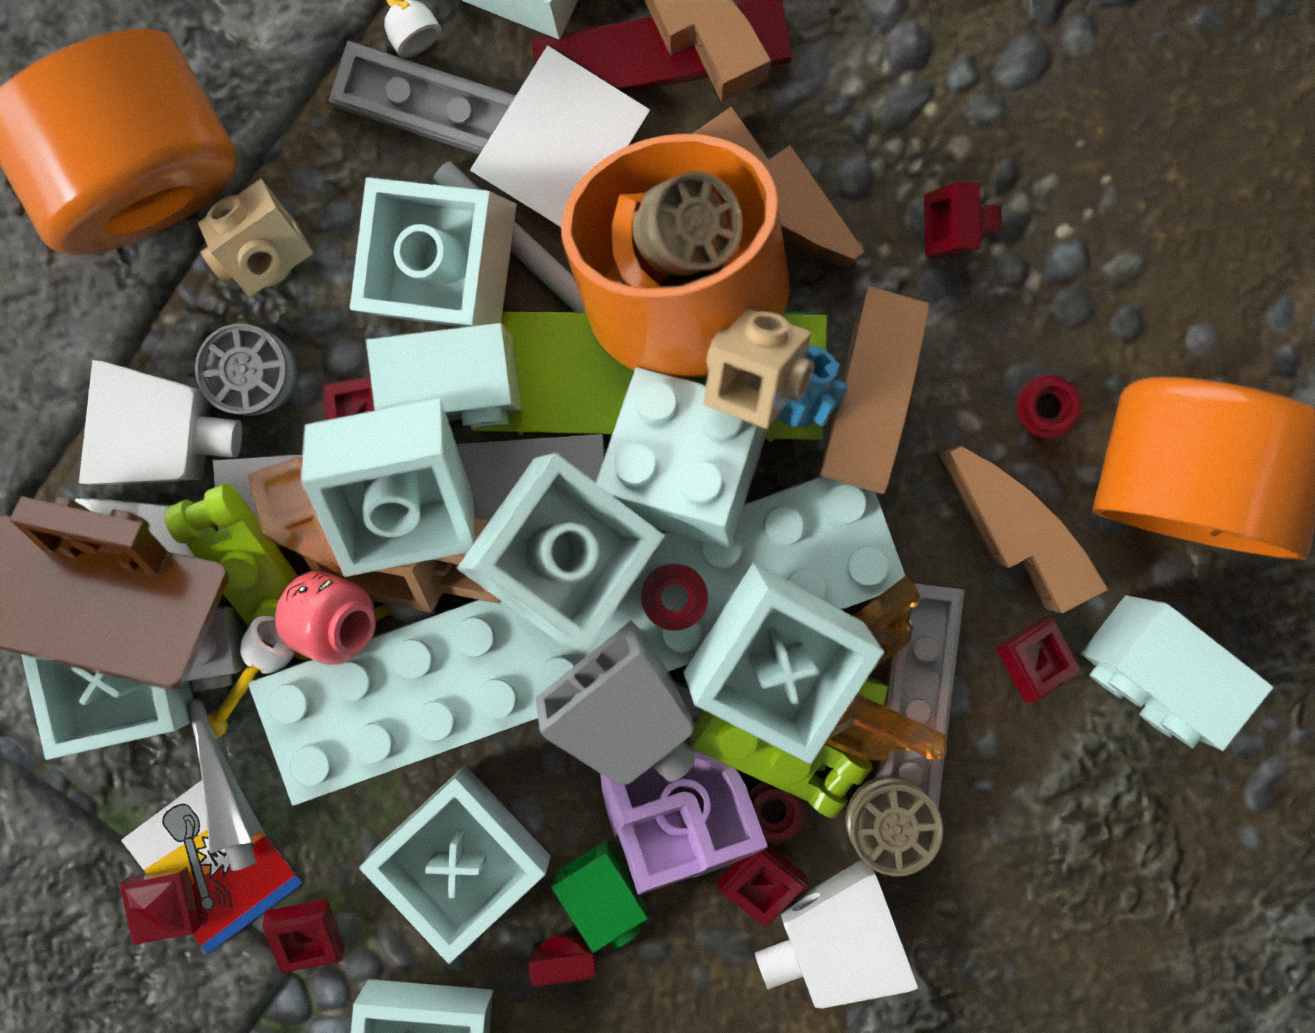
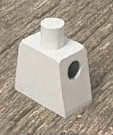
[79,360,242,485]
[755,860,918,1008]

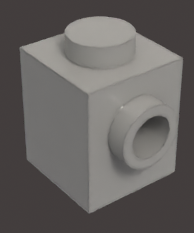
[187,606,249,691]

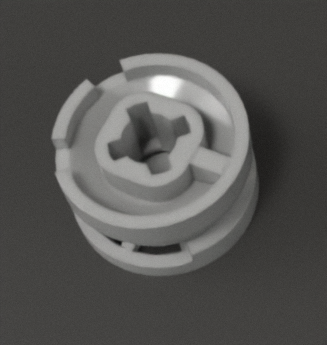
[195,324,297,417]

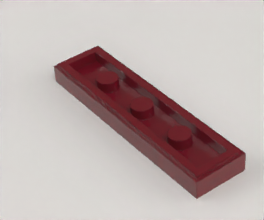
[531,0,792,93]

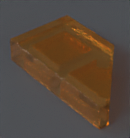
[247,455,342,573]
[853,575,920,671]
[825,694,947,760]

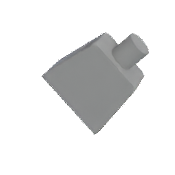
[536,621,695,785]

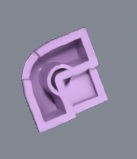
[600,740,768,895]

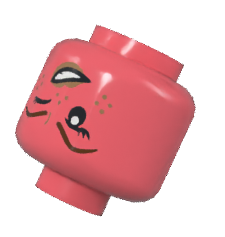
[275,572,376,665]

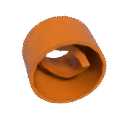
[0,29,238,256]
[561,134,789,379]
[1092,377,1315,560]

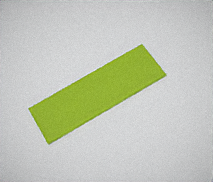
[472,312,828,442]

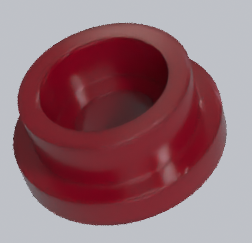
[1016,375,1081,438]
[641,563,708,631]
[748,781,805,843]

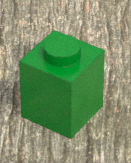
[551,839,648,953]

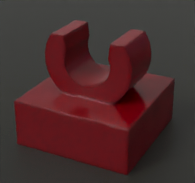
[924,182,1002,258]

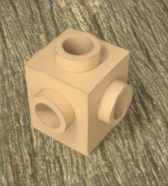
[198,179,313,297]
[703,309,814,429]

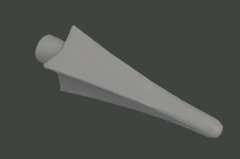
[188,699,263,871]

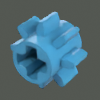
[776,345,848,427]

